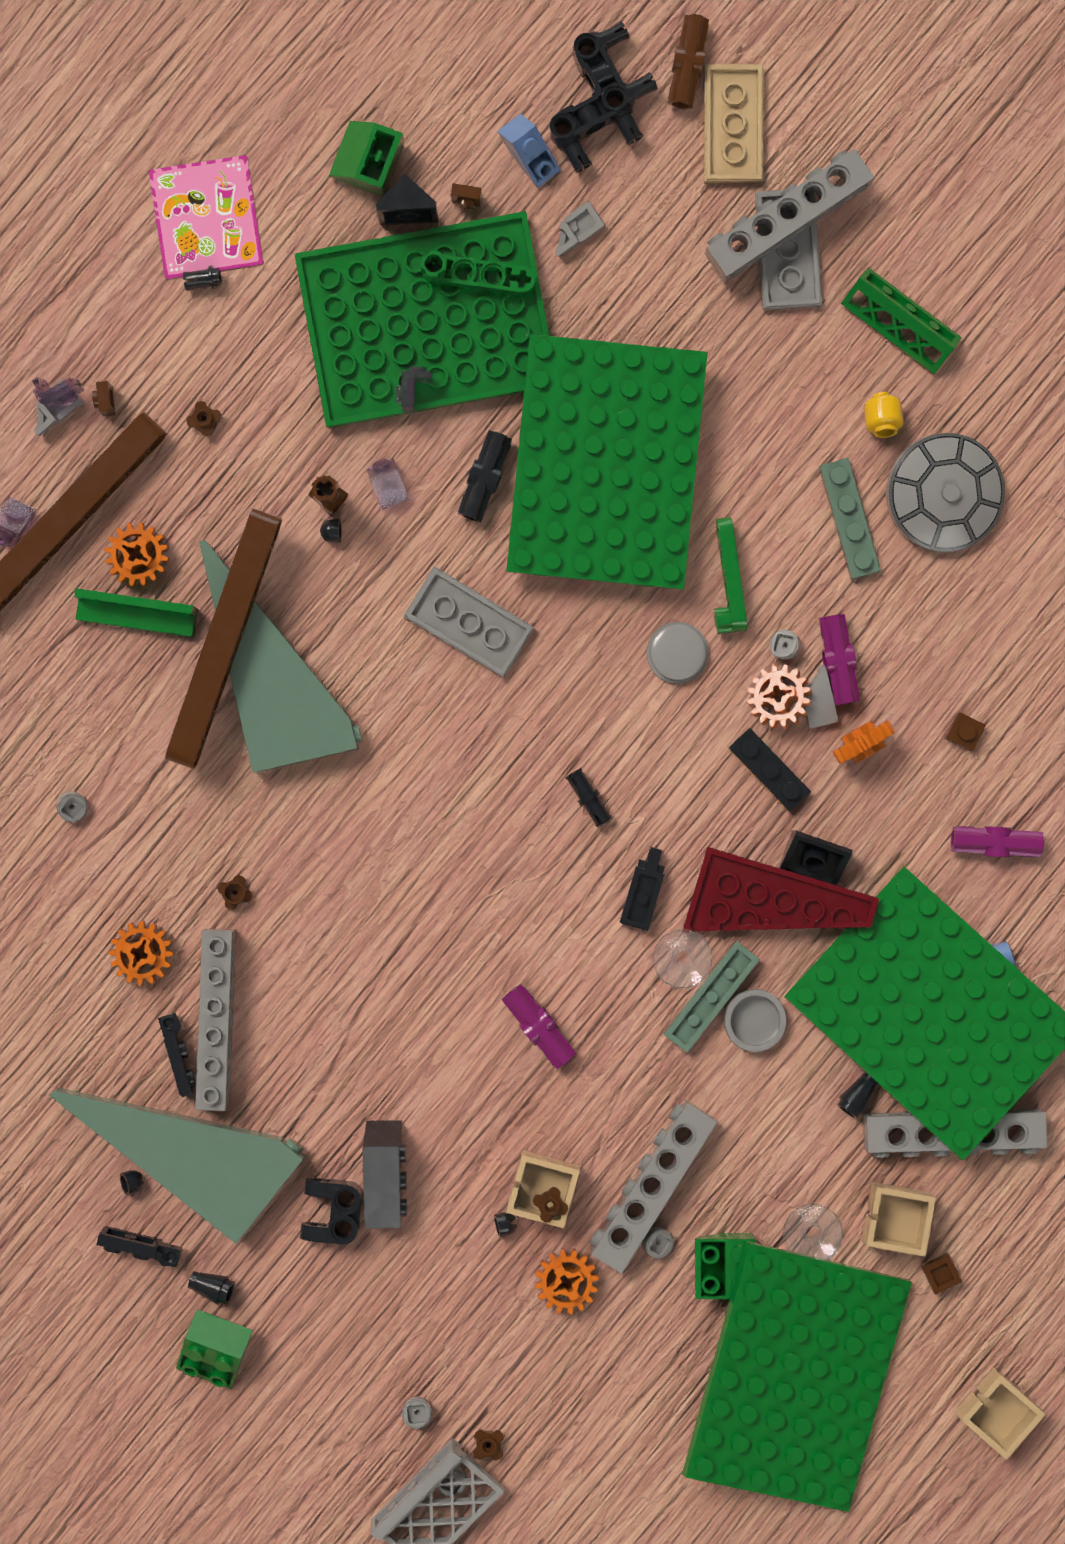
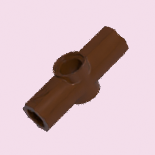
[668,14,709,109]
[309,475,348,515]

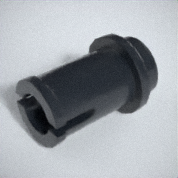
[183,265,222,291]

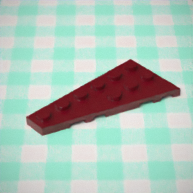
[682,847,879,932]

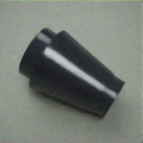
[837,1073,878,1119]
[188,1271,235,1305]

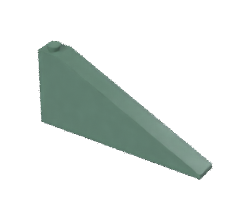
[199,540,362,773]
[49,1088,306,1244]

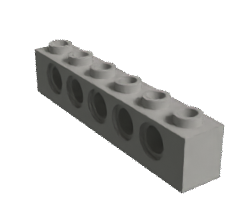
[705,148,875,283]
[195,929,236,1111]
[589,1099,717,1274]
[863,1109,1047,1158]

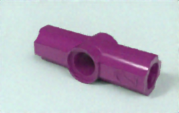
[819,614,860,705]
[950,826,1044,858]
[501,983,576,1069]

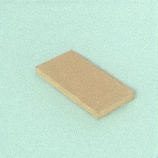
[704,64,764,184]

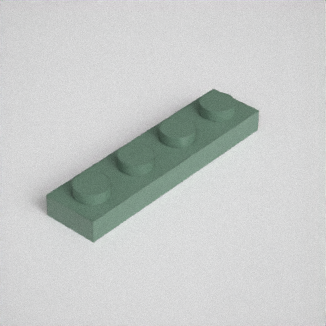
[819,458,881,580]
[663,941,760,1053]

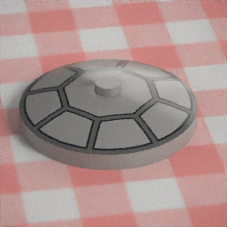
[886,433,1005,552]

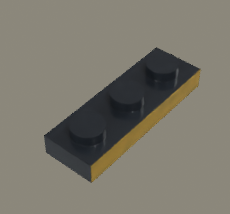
[728,728,811,812]

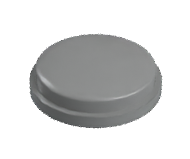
[647,622,709,684]
[724,989,786,1052]

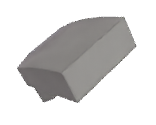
[556,201,607,257]
[35,379,85,436]
[804,664,838,729]

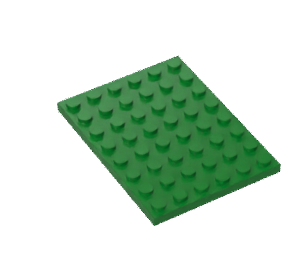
[294,211,549,429]
[506,334,708,590]
[784,866,1065,1161]
[682,1241,912,1512]

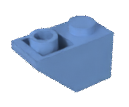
[497,113,561,188]

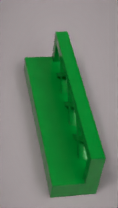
[841,267,962,374]
[74,588,198,637]

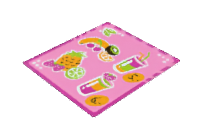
[149,155,263,279]

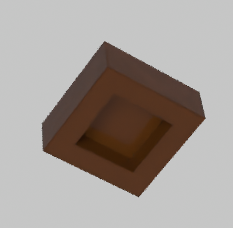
[451,183,482,209]
[92,381,116,416]
[945,712,986,752]
[920,1253,962,1295]

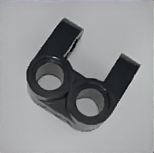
[300,1178,363,1245]

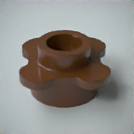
[186,401,222,436]
[218,875,252,909]
[533,1187,568,1222]
[473,1429,504,1460]

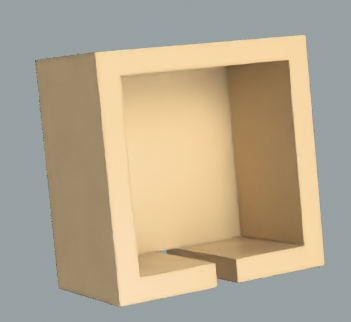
[506,1150,580,1229]
[862,1182,936,1257]
[955,1367,1046,1460]

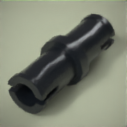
[565,768,612,827]

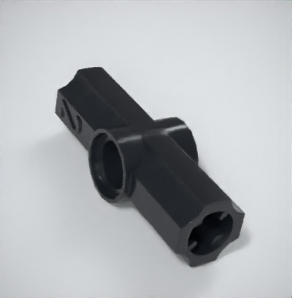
[458,430,512,523]

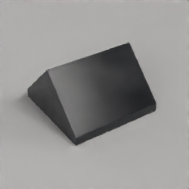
[376,173,439,225]
[779,830,853,885]

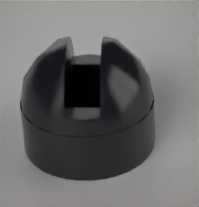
[320,519,342,543]
[120,1170,144,1196]
[494,1212,517,1238]

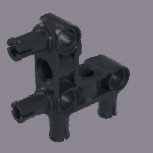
[549,21,658,173]

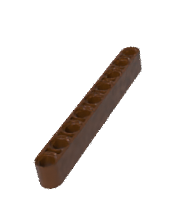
[0,412,167,612]
[165,509,282,769]

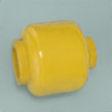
[863,392,904,438]

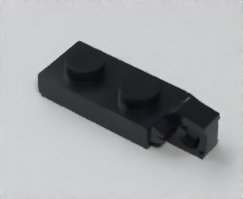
[619,846,665,931]
[158,1013,196,1097]
[96,1226,182,1267]

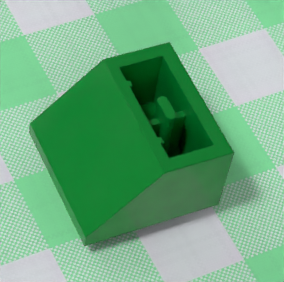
[329,121,405,197]
[695,1233,755,1299]
[176,1309,253,1389]

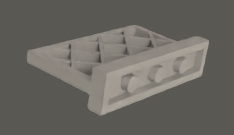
[370,1438,505,1544]

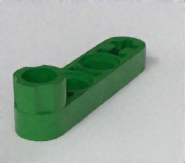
[420,250,536,295]
[714,517,747,635]

